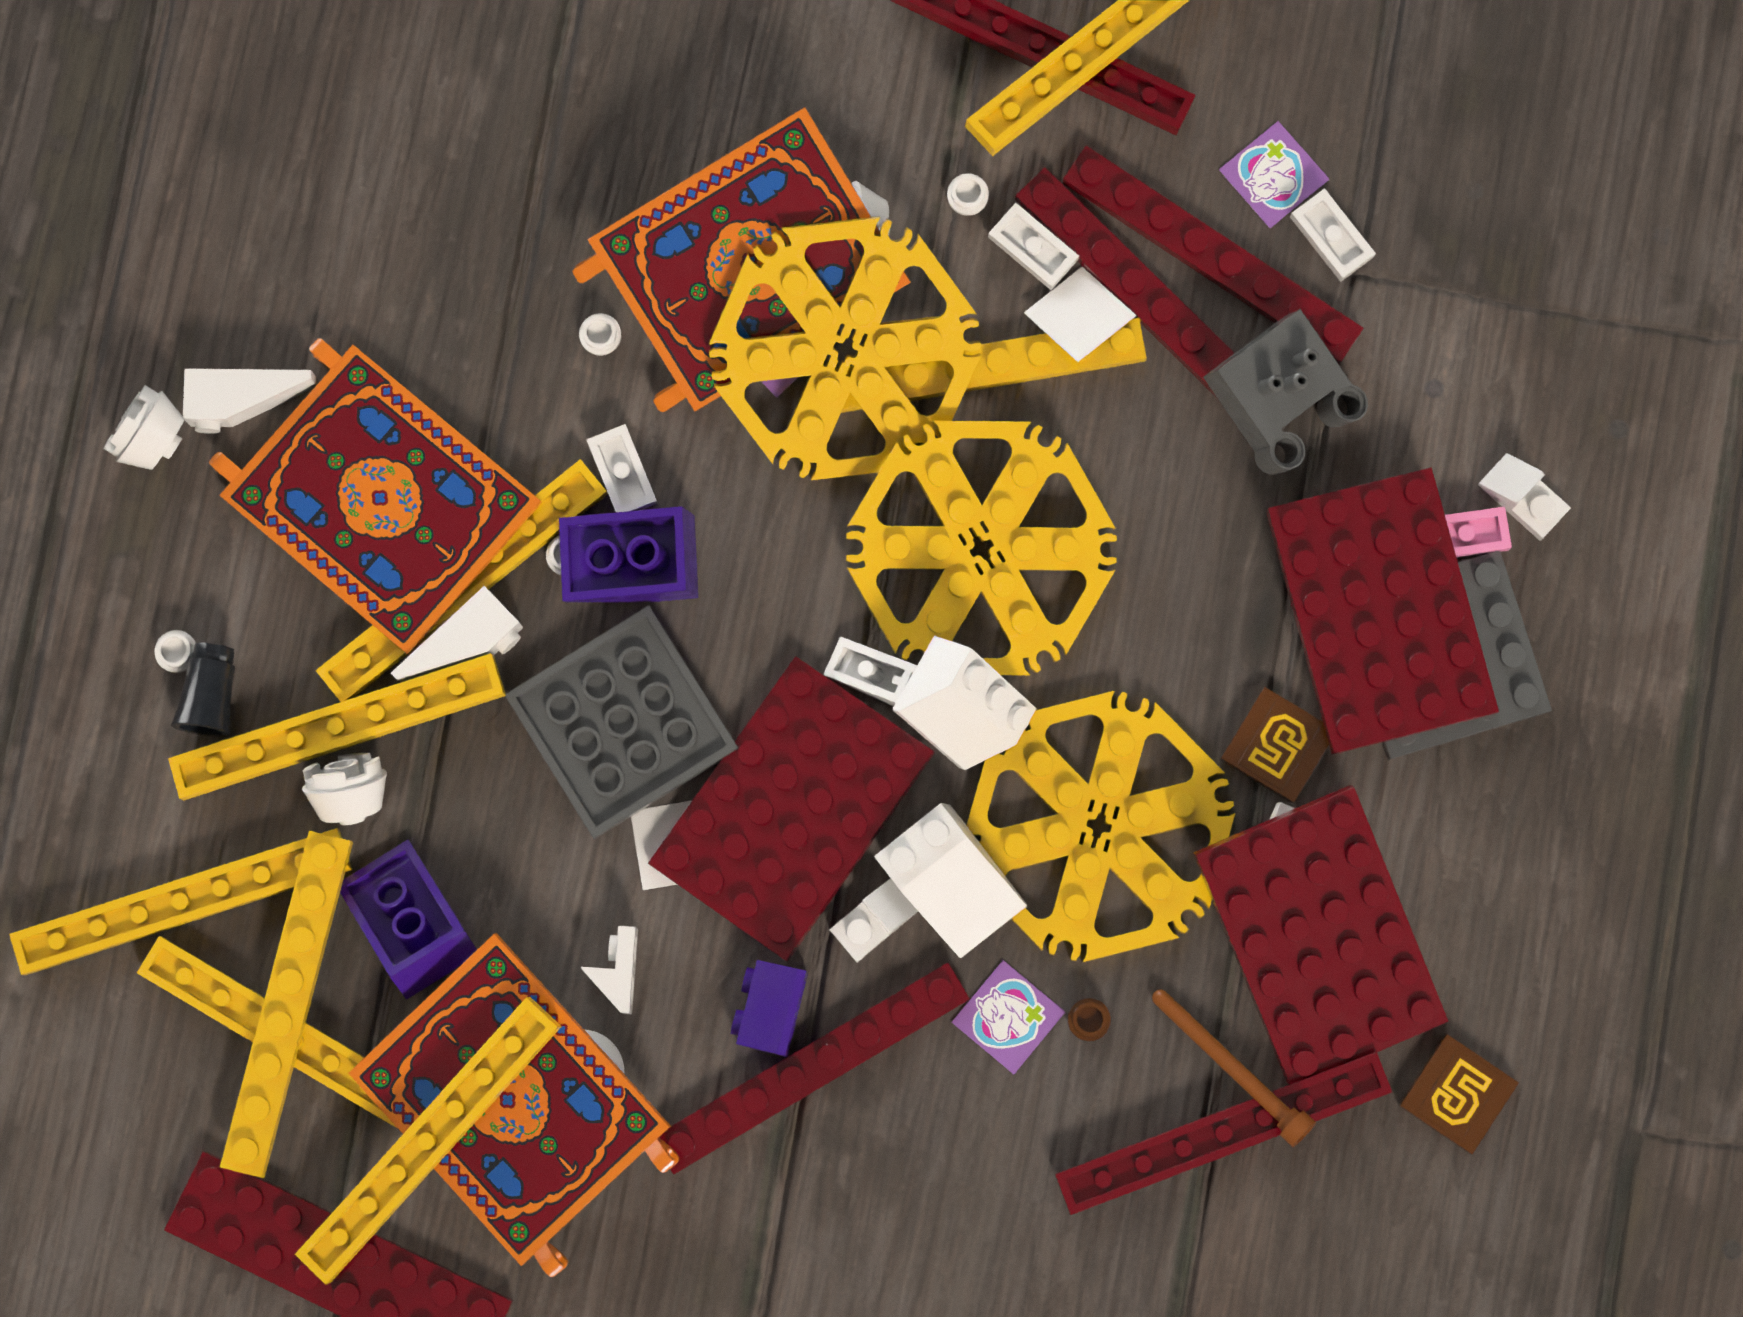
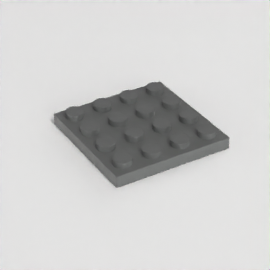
[1382,551,1552,760]
[505,605,738,840]

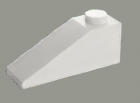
[183,369,318,433]
[391,586,523,683]
[823,637,917,706]

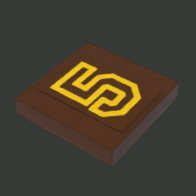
[1220,687,1329,804]
[1398,1034,1519,1154]

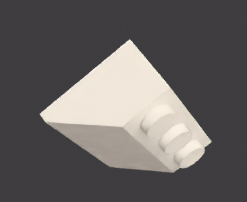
[892,636,1036,770]

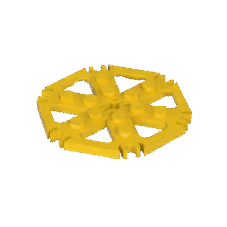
[709,216,981,480]
[846,421,1117,676]
[966,691,1235,963]

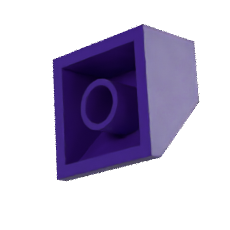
[730,960,808,1057]

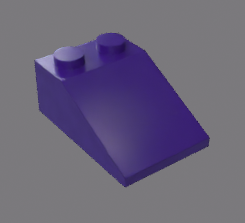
[559,506,699,603]
[340,840,477,1000]

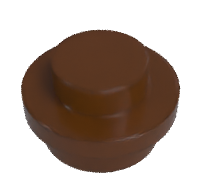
[1068,998,1111,1041]

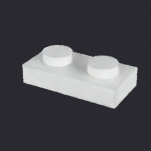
[1290,188,1376,282]
[988,203,1079,290]
[587,424,658,512]

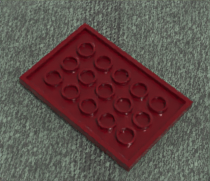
[1266,467,1499,755]
[648,656,935,962]
[1193,785,1448,1085]

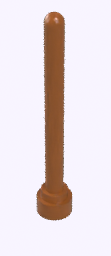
[1152,989,1317,1147]

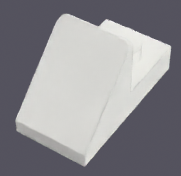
[1478,453,1571,541]
[830,878,918,963]
[581,926,638,1014]

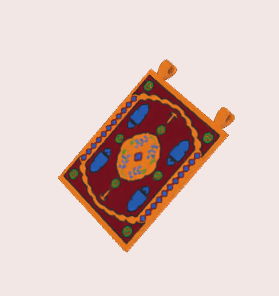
[573,107,911,412]
[209,339,542,656]
[348,933,679,1277]

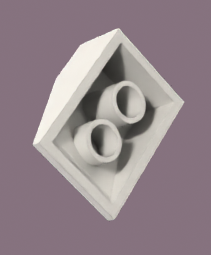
[874,803,1028,958]

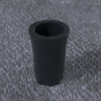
[171,642,235,737]

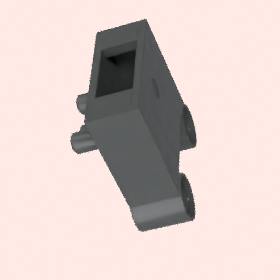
[1203,309,1368,475]

